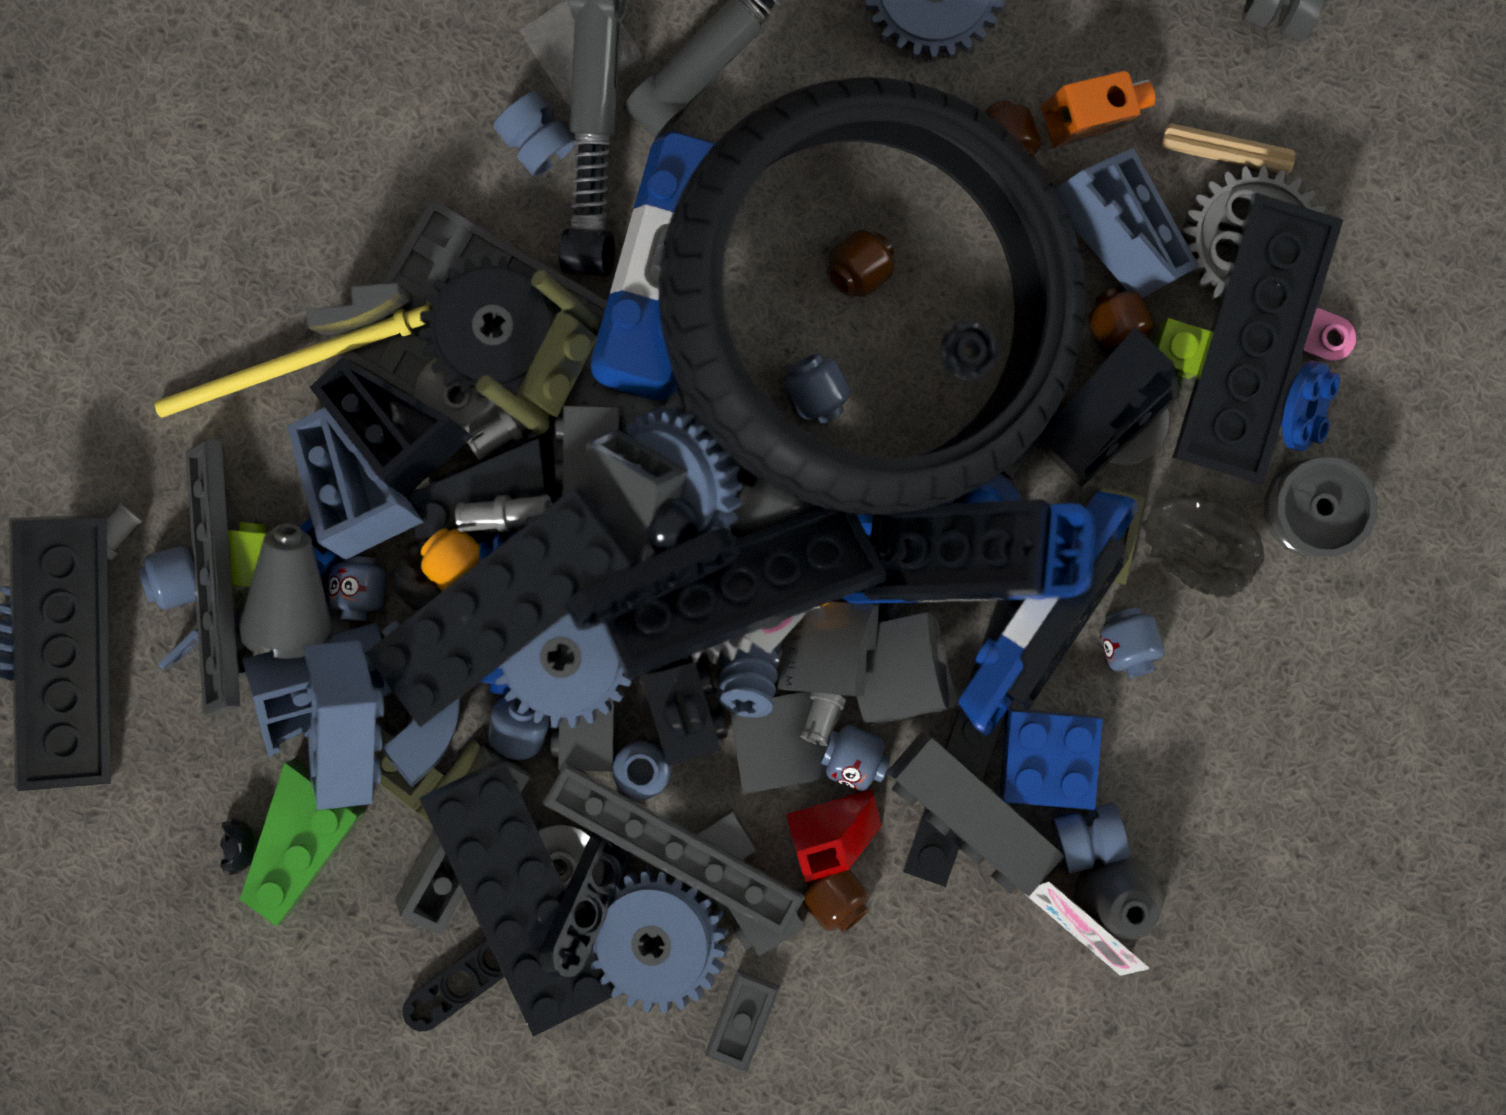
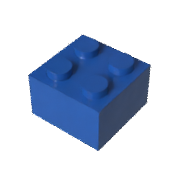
[999,708,1103,810]

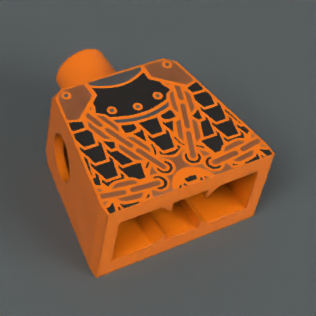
[1041,71,1156,149]

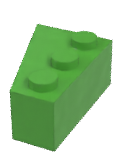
[240,758,366,926]

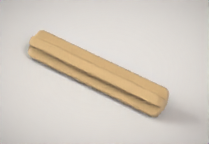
[1162,123,1295,175]

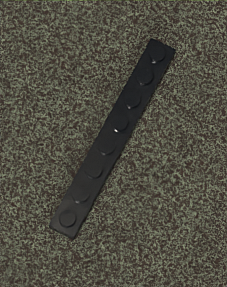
[902,599,1025,887]

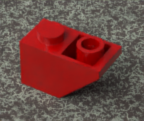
[785,789,882,882]

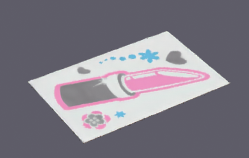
[1025,881,1151,976]

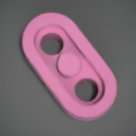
[1303,307,1356,361]

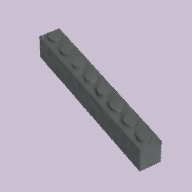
[551,405,624,772]

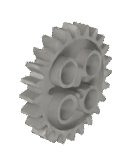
[1181,166,1325,301]

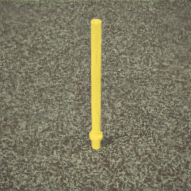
[154,304,432,418]

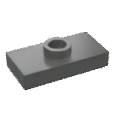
[705,969,780,1072]

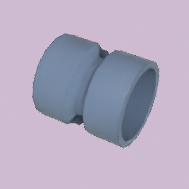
[493,91,576,178]
[1052,802,1130,874]

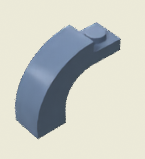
[381,620,460,787]

